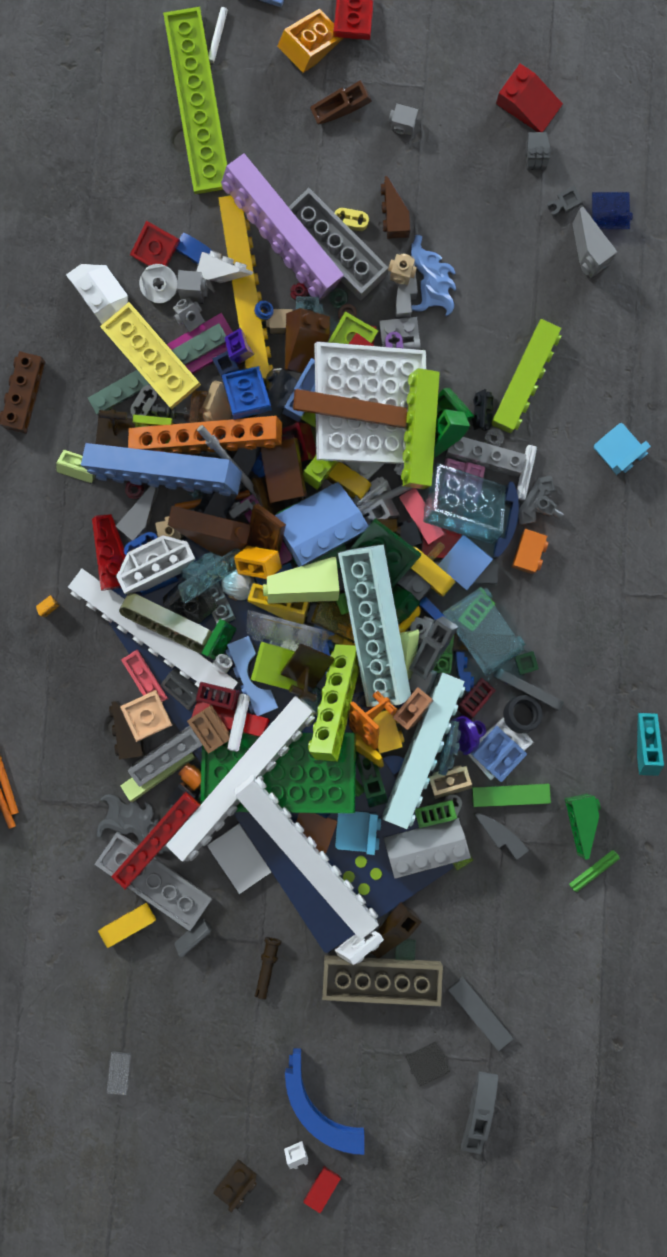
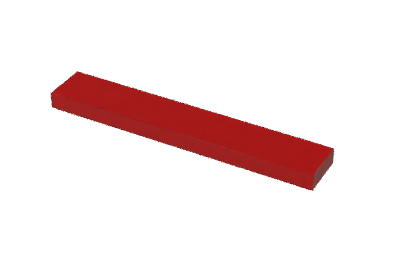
[111,792,200,890]

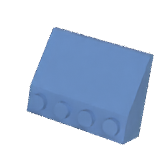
[275,482,368,567]

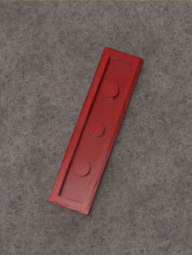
[191,701,270,737]

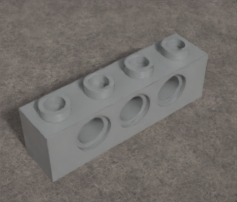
[446,437,526,477]

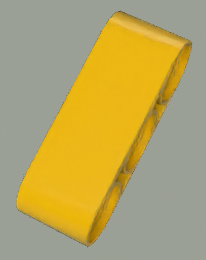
[326,461,372,501]
[410,546,456,597]
[98,903,156,948]

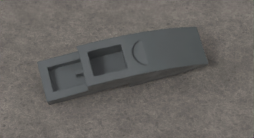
[461,1071,498,1154]

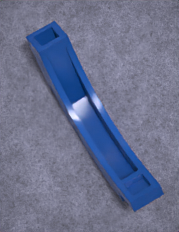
[285,1048,364,1155]

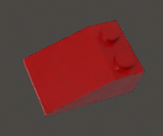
[496,63,563,132]

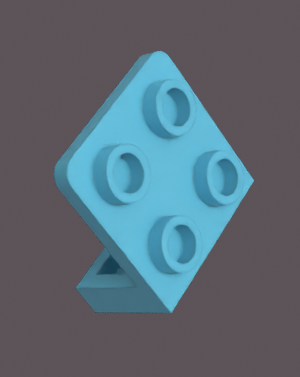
[594,423,651,475]
[335,811,381,855]

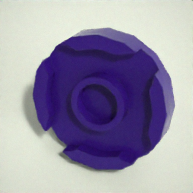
[448,716,486,755]

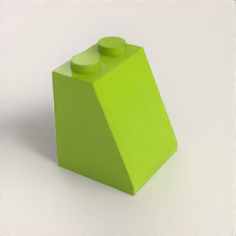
[251,642,297,690]

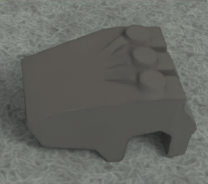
[525,132,550,170]

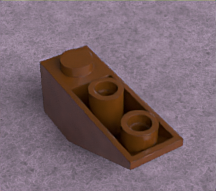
[381,176,410,239]

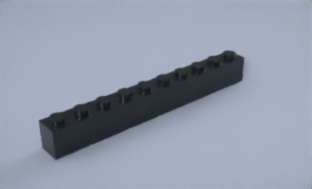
[182,368,298,546]

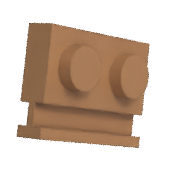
[187,705,230,754]

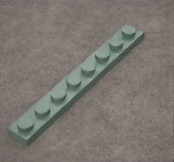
[88,323,226,416]

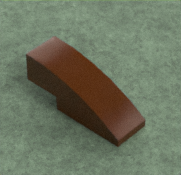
[310,80,372,125]

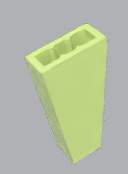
[263,557,339,604]

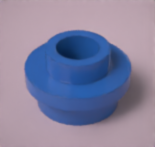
[254,301,274,320]

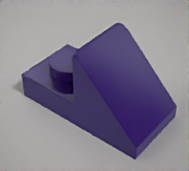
[224,328,254,364]

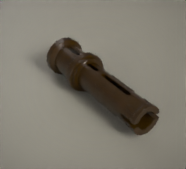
[254,937,282,999]

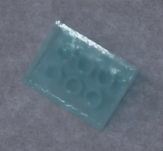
[423,463,506,544]

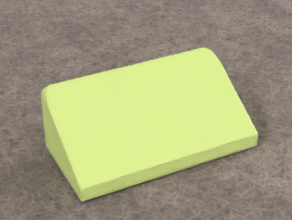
[56,450,95,483]

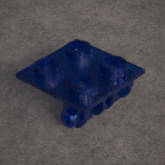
[592,192,633,229]

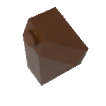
[168,506,251,560]

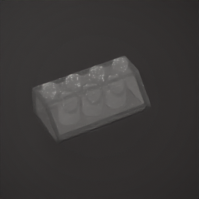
[247,610,330,653]

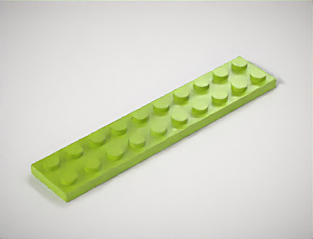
[163,7,227,194]

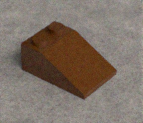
[285,308,330,374]

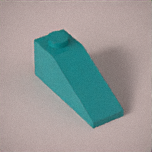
[637,713,664,776]

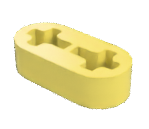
[335,208,369,231]

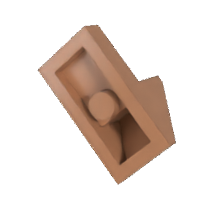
[393,687,434,730]

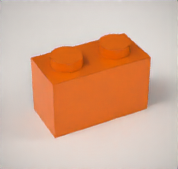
[511,529,548,574]

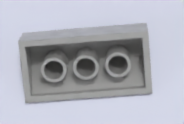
[384,818,471,878]

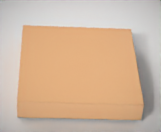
[120,690,172,742]

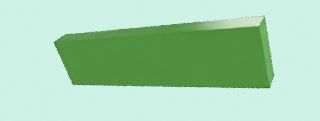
[472,784,551,807]

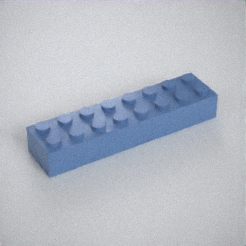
[81,443,242,496]

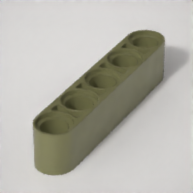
[119,593,212,653]

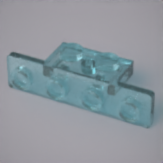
[178,548,240,602]

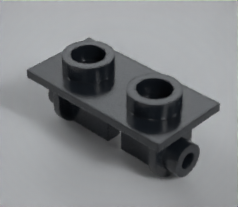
[472,389,494,431]

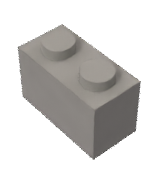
[177,270,208,303]

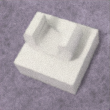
[284,1141,308,1169]

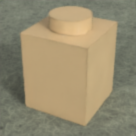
[266,309,293,334]

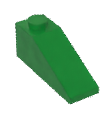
[434,410,470,458]

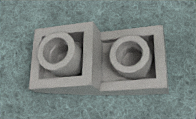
[201,582,236,623]

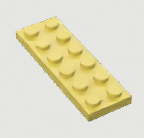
[100,302,201,409]

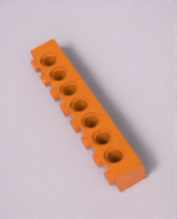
[128,416,282,454]

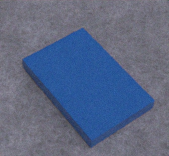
[222,366,272,420]

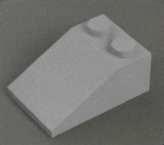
[572,207,617,278]

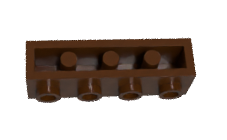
[0,351,46,434]

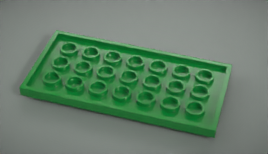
[200,733,356,813]

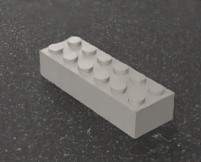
[289,188,388,301]

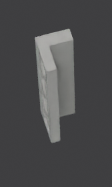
[128,726,202,787]

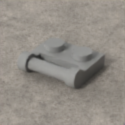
[379,317,421,350]

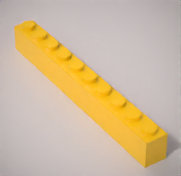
[218,196,273,384]

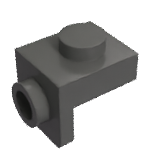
[229,499,256,521]

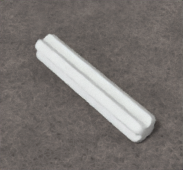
[516,445,537,501]
[228,694,250,751]

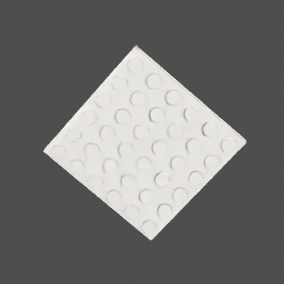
[314,342,426,464]

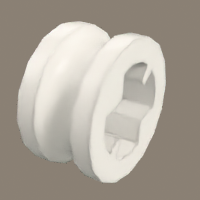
[213,654,232,674]

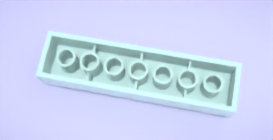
[338,545,411,707]
[381,673,465,829]

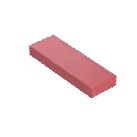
[399,488,445,545]
[121,650,168,702]

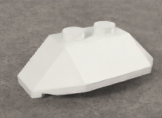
[66,264,128,324]
[117,535,196,594]

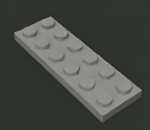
[94,832,213,931]

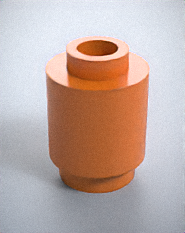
[178,763,201,791]

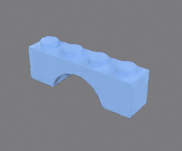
[226,636,279,716]

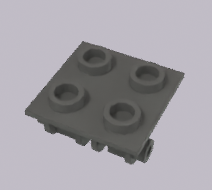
[152,391,194,424]

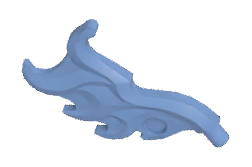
[411,235,456,317]

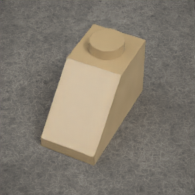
[202,381,232,422]

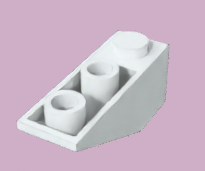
[197,251,253,283]

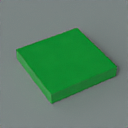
[201,619,237,660]

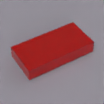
[303,1166,341,1213]

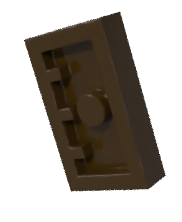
[213,1159,257,1212]

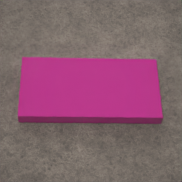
[166,313,233,374]

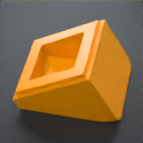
[36,595,59,617]

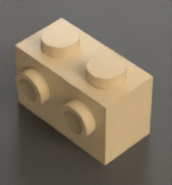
[429,765,472,799]

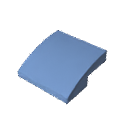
[438,535,493,590]
[471,726,527,782]

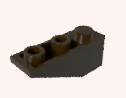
[109,701,145,760]
[370,902,422,958]

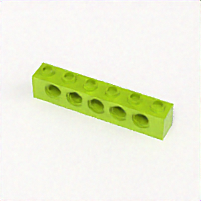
[308,644,360,762]

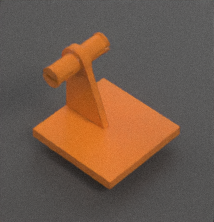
[349,691,397,750]

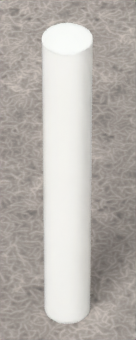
[208,7,228,63]

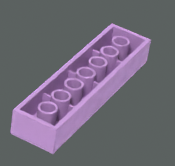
[221,153,344,302]

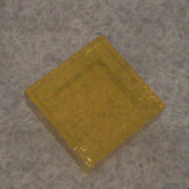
[427,542,445,561]

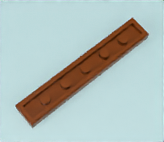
[293,389,407,428]

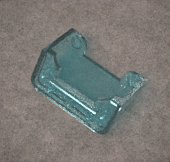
[443,587,526,677]

